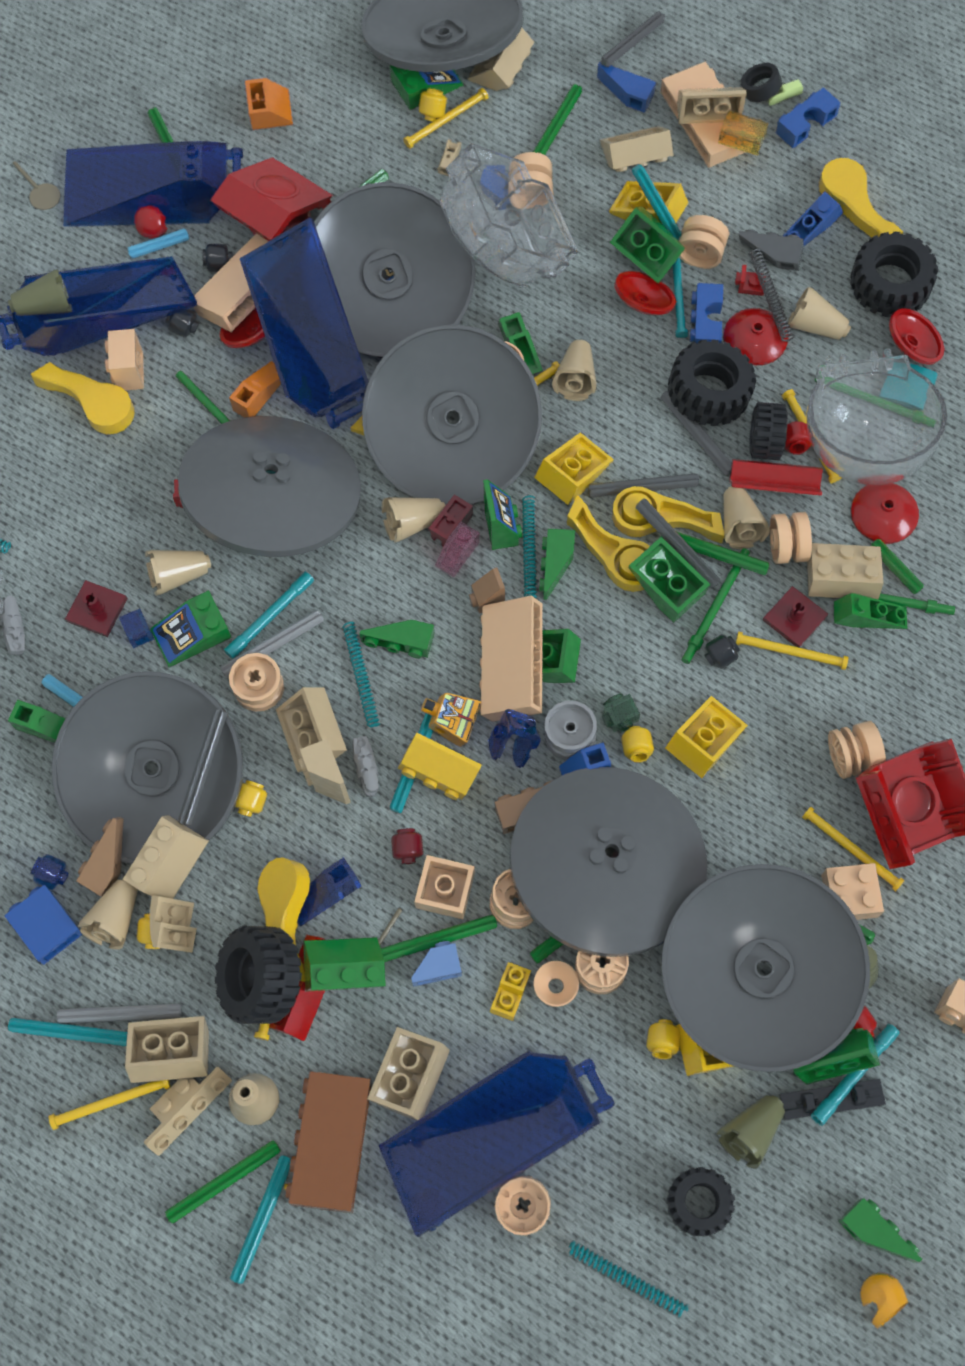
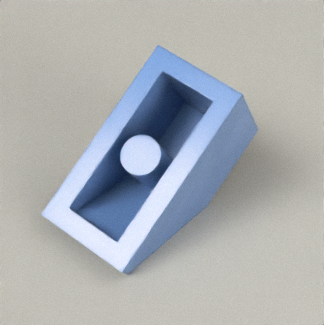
[411,941,462,987]

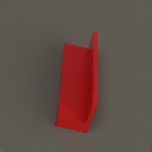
[729,459,823,496]
[269,935,325,1041]

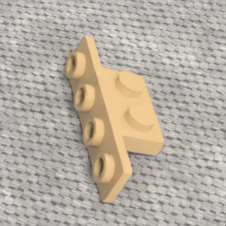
[144,1067,232,1156]

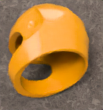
[860,1272,908,1329]

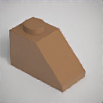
[469,567,505,614]

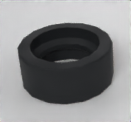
[741,63,782,102]

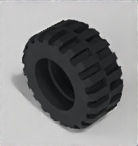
[850,231,938,317]
[667,339,756,426]
[215,926,302,1024]

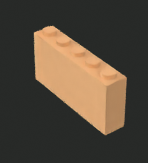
[661,61,755,168]
[189,234,302,332]
[479,596,542,721]

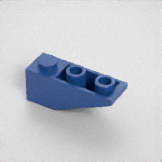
[597,62,656,113]
[783,192,844,246]

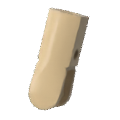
[437,139,462,176]

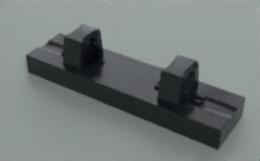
[779,1079,886,1121]

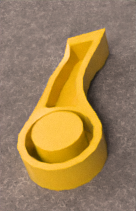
[819,158,903,238]
[31,362,134,434]
[612,486,725,543]
[567,495,650,592]
[257,857,310,981]

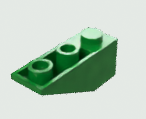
[539,529,575,600]
[834,593,908,629]
[359,619,435,659]
[8,700,65,743]
[838,1198,923,1263]

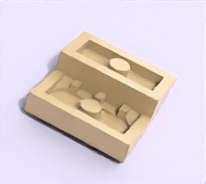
[150,896,197,953]

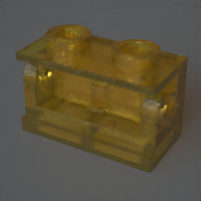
[718,110,769,156]

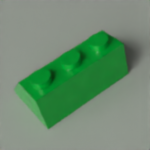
[303,937,386,992]
[793,1028,880,1085]

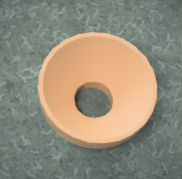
[534,961,579,1007]

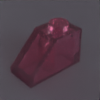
[435,521,480,577]

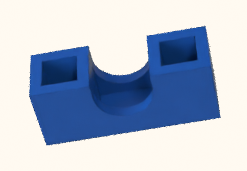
[776,87,841,148]
[690,283,723,344]

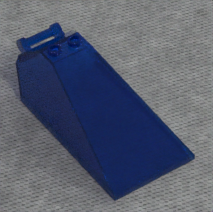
[63,141,243,227]
[239,218,369,429]
[0,256,197,356]
[378,1051,615,1237]

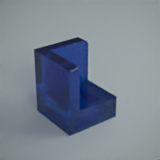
[119,608,154,649]

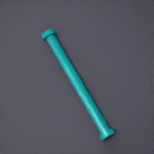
[672,258,688,338]

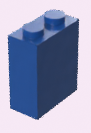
[4,884,83,965]

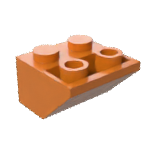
[245,78,293,130]

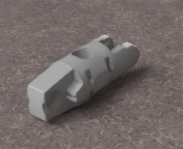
[0,595,25,655]
[352,736,379,798]

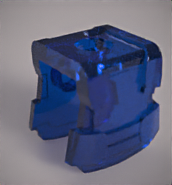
[488,709,541,768]

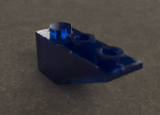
[297,857,361,927]

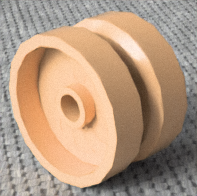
[679,215,729,269]
[769,512,812,564]
[229,653,284,712]

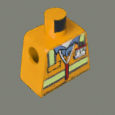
[421,693,481,747]

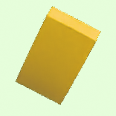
[490,962,531,1021]

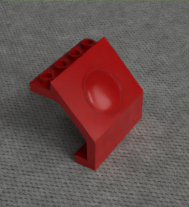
[211,157,333,249]
[856,738,965,869]

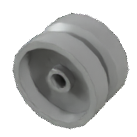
[545,701,597,760]

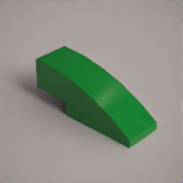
[498,312,543,375]

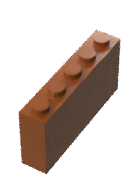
[286,1071,372,1214]

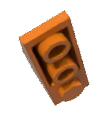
[229,361,289,418]

